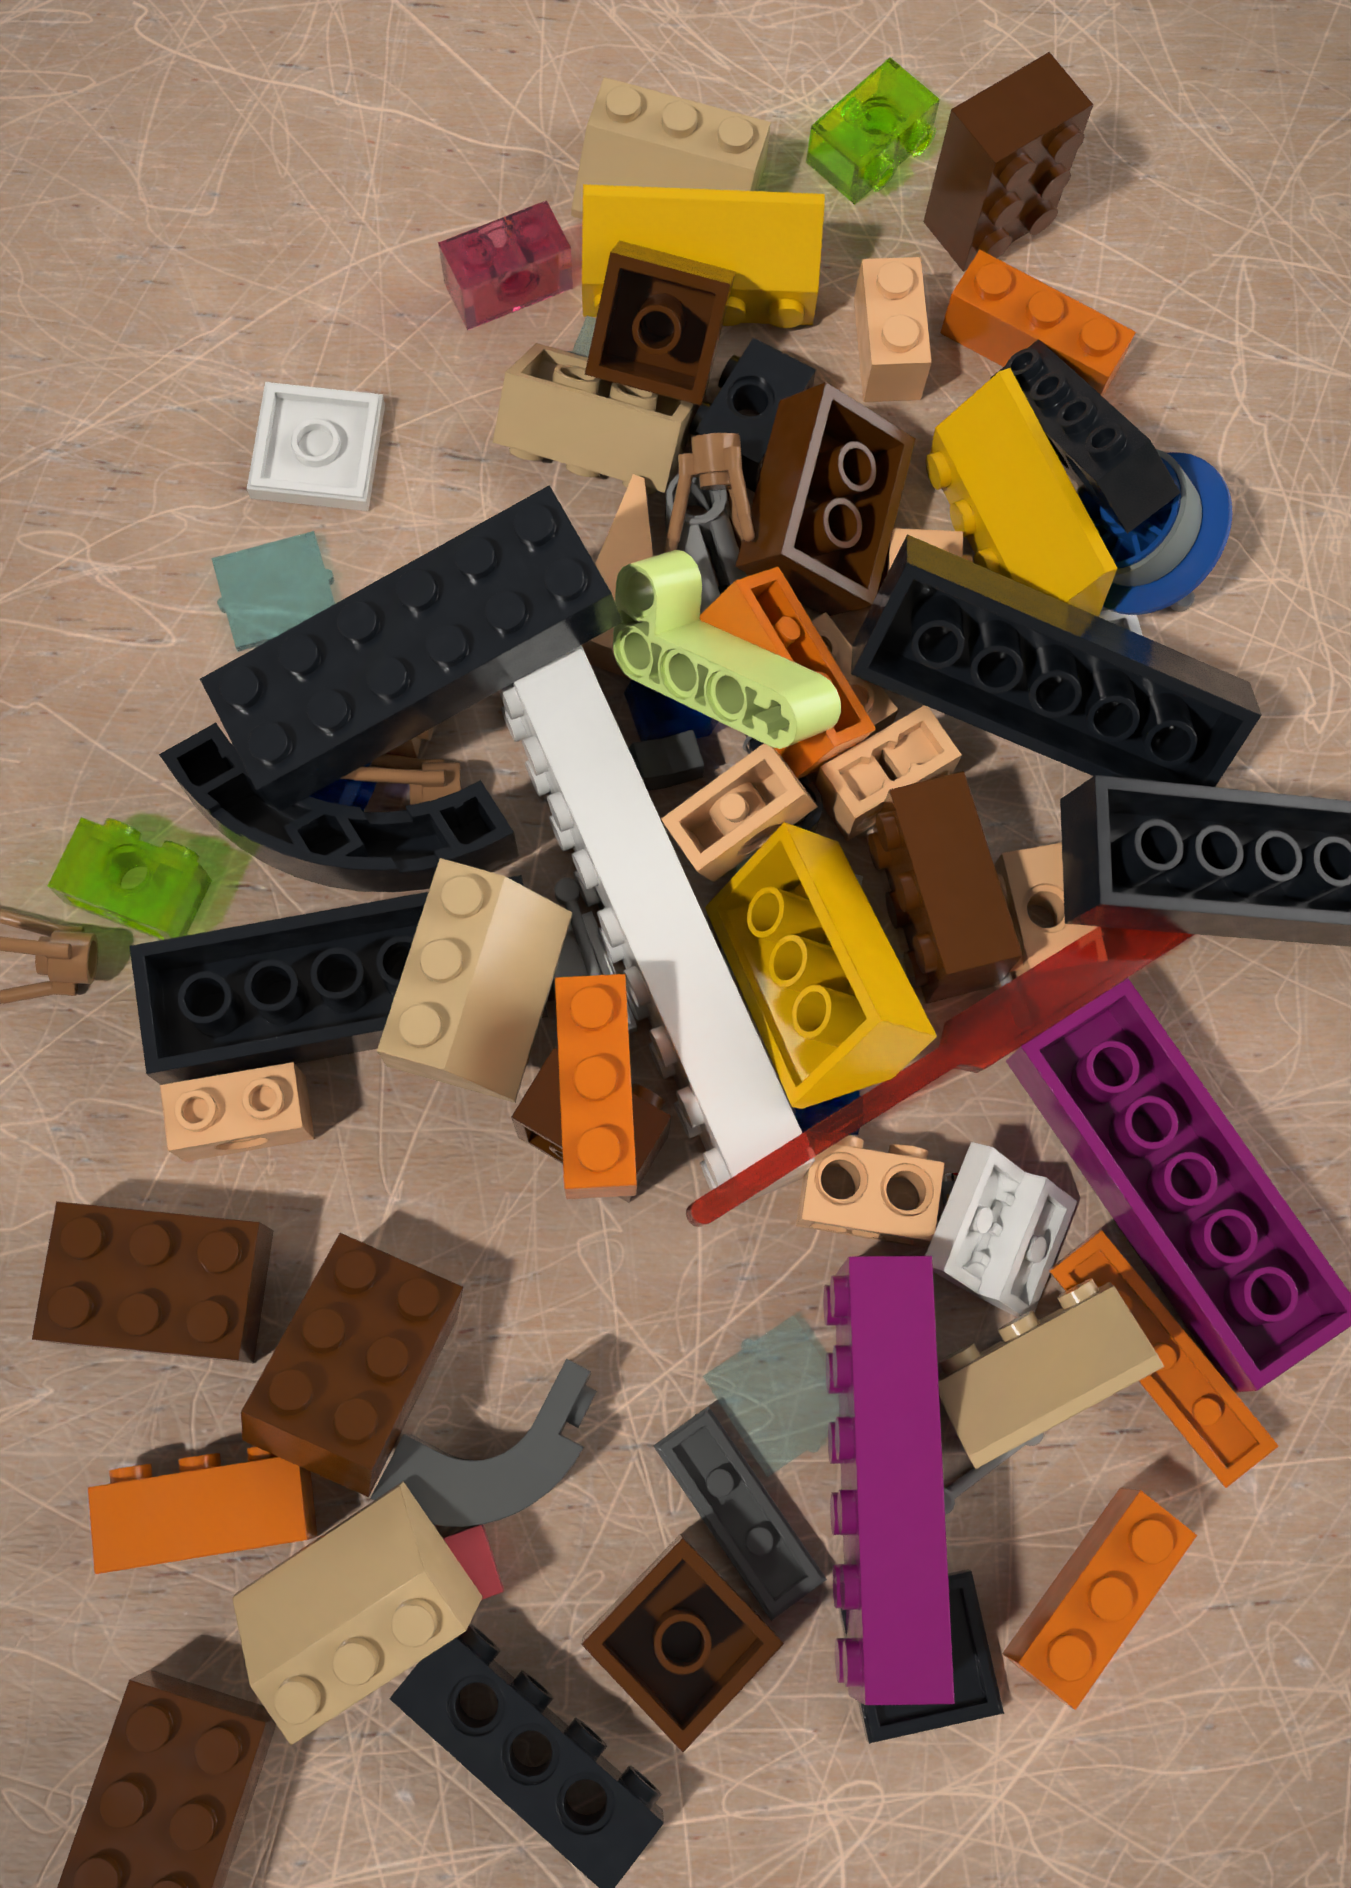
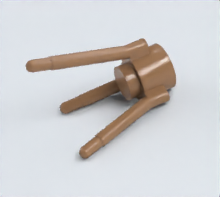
[664,433,755,576]
[340,754,461,805]
[0,909,98,1004]

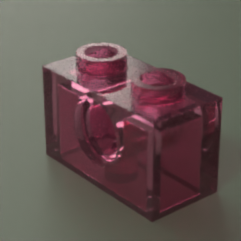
[438,200,573,330]

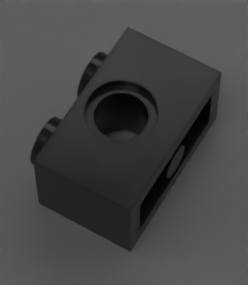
[690,338,816,492]

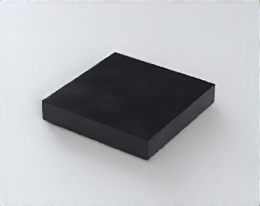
[838,1569,1004,1744]

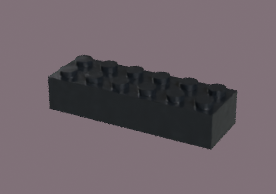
[200,485,622,811]
[851,534,1262,787]
[1060,775,1351,947]
[129,875,548,1085]

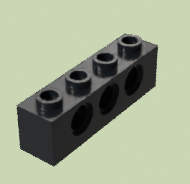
[990,339,1180,533]
[389,1624,664,1888]

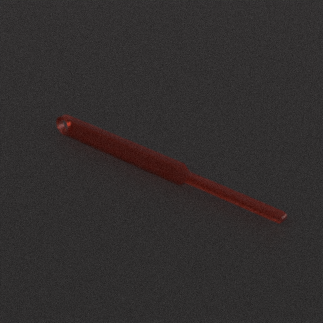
[686,926,1195,1227]

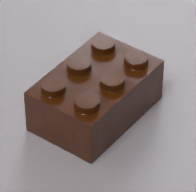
[923,52,1093,272]
[735,382,916,616]
[868,771,1023,1004]
[32,1201,274,1364]
[241,1233,463,1497]
[57,1670,276,1888]

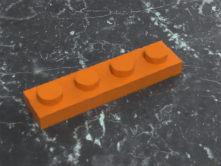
[1048,1230,1279,1488]

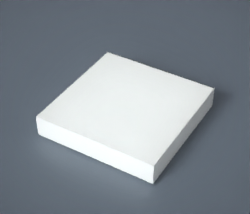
[247,382,385,511]

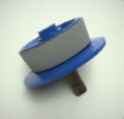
[1076,449,1233,615]

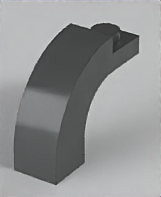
[370,1359,597,1527]

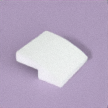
[925,1142,1077,1317]

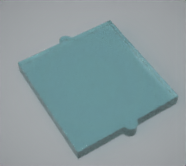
[211,531,335,652]
[702,1315,839,1477]

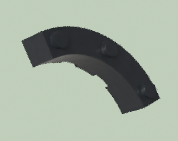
[159,722,519,892]

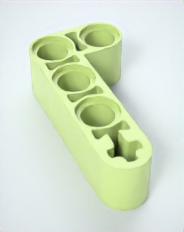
[613,550,841,749]

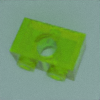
[806,57,940,205]
[48,817,212,940]

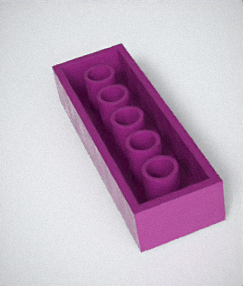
[1006,978,1351,1392]
[823,1256,955,1705]

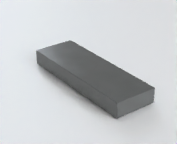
[653,1406,827,1621]

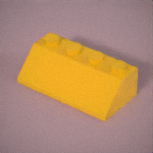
[582,184,825,328]
[925,368,1118,617]
[705,822,937,1109]

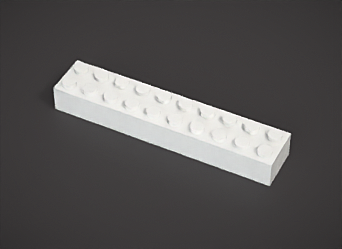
[499,645,815,1209]

